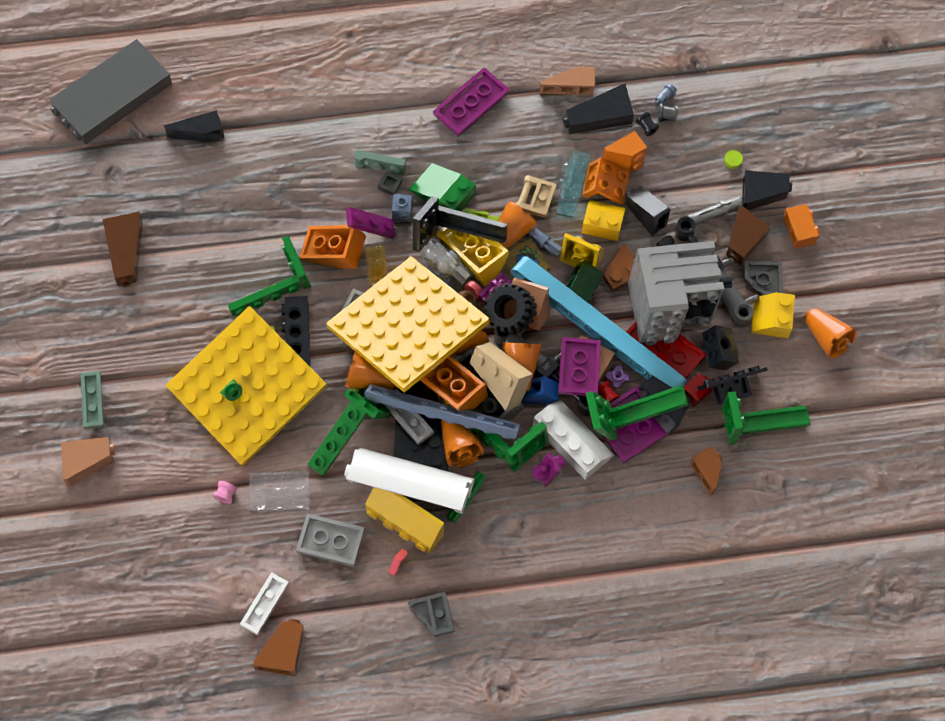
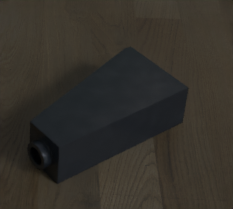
[563,84,634,135]

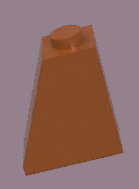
[253,619,304,676]

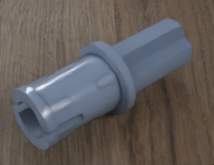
[528,227,562,256]

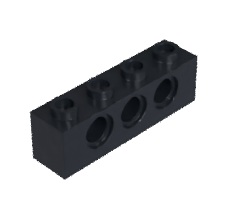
[281,296,311,367]

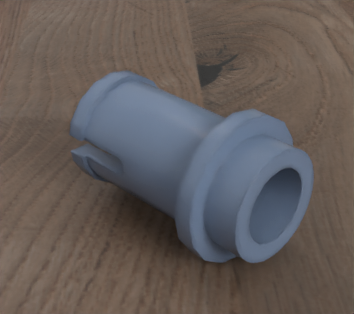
[655,83,677,106]

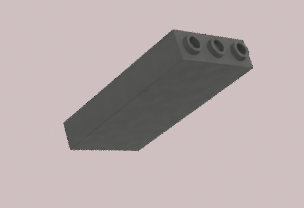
[49,39,172,145]

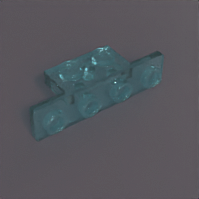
[556,150,590,218]

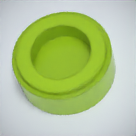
[724,150,743,169]

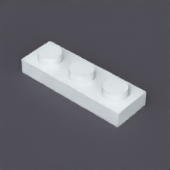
[240,572,289,635]

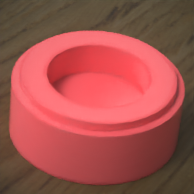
[464,281,482,299]

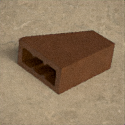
[726,206,770,265]

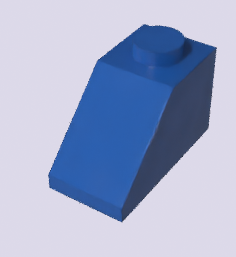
[521,376,559,405]

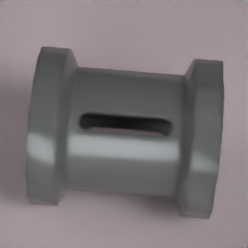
[658,104,678,122]

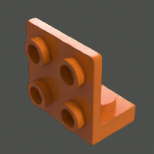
[581,157,630,205]

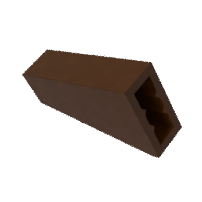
[102,211,143,286]

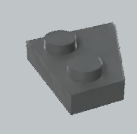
[408,592,455,637]

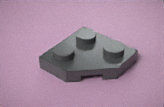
[743,261,783,296]

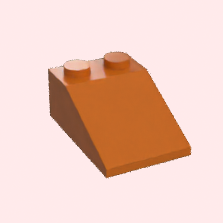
[299,225,366,269]

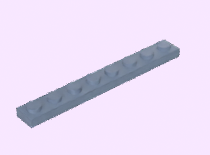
[364,384,521,439]

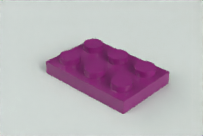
[558,337,601,396]

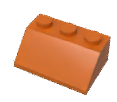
[420,356,488,411]

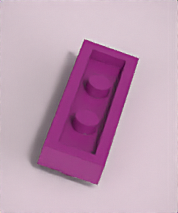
[346,207,396,239]

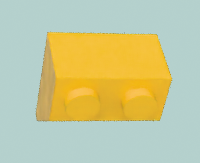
[582,200,625,241]
[751,292,795,338]

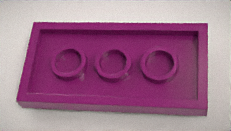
[433,67,510,137]

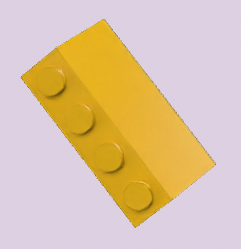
[365,487,444,554]

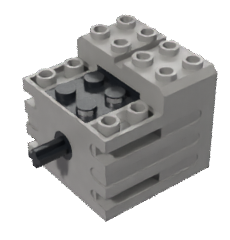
[628,241,733,345]

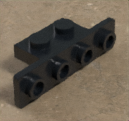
[697,365,768,405]

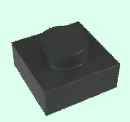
[378,171,403,196]

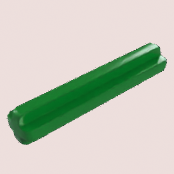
[447,471,486,523]

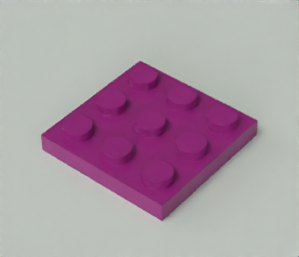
[589,386,669,464]

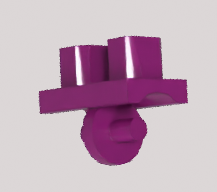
[478,272,512,304]
[532,453,566,487]

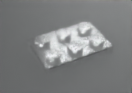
[249,471,310,513]

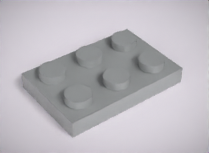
[296,513,365,567]

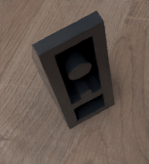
[164,110,225,142]

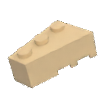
[470,342,533,411]

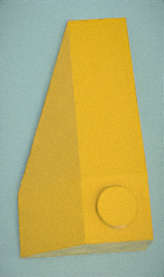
[436,227,509,287]

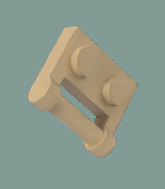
[516,176,557,218]

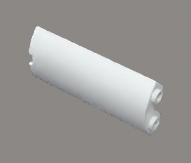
[344,448,475,514]

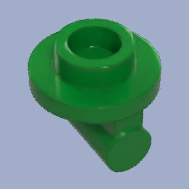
[220,379,242,401]

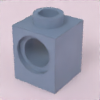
[392,194,412,222]

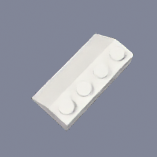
[533,401,614,480]

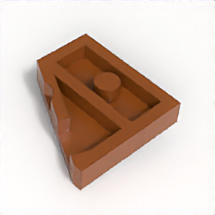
[603,244,635,292]

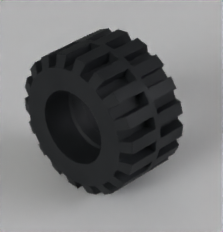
[484,283,537,334]

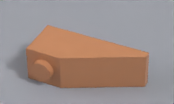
[540,66,595,95]

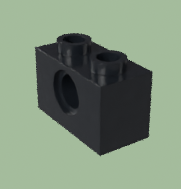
[702,325,739,370]

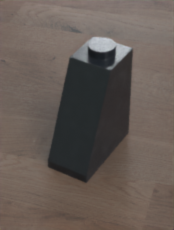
[742,170,792,210]
[625,186,671,236]
[638,375,692,435]

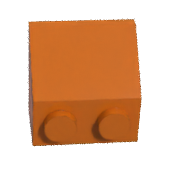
[603,131,647,173]

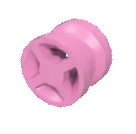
[213,481,237,504]

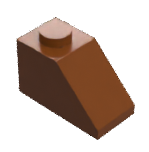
[690,447,722,496]

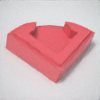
[388,549,408,576]

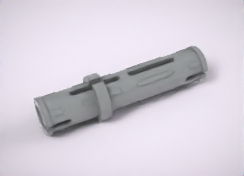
[687,196,742,224]

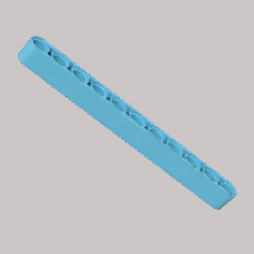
[511,256,687,388]

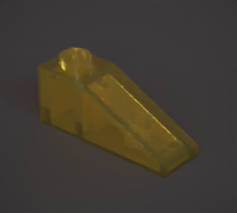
[365,245,387,289]

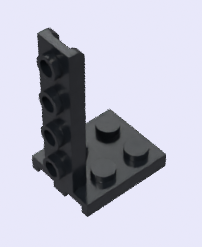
[413,196,508,252]

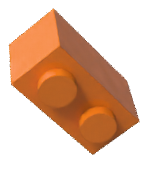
[783,204,820,249]

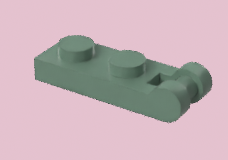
[354,150,406,174]

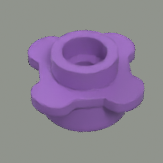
[606,366,629,388]

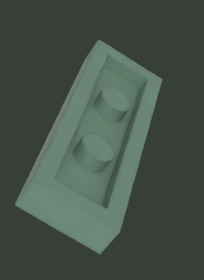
[80,371,104,430]

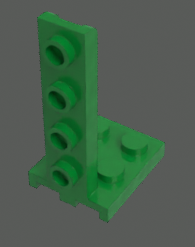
[228,235,311,317]
[586,386,688,441]
[308,389,391,476]
[721,391,811,445]
[468,409,548,472]

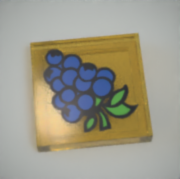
[504,238,550,279]

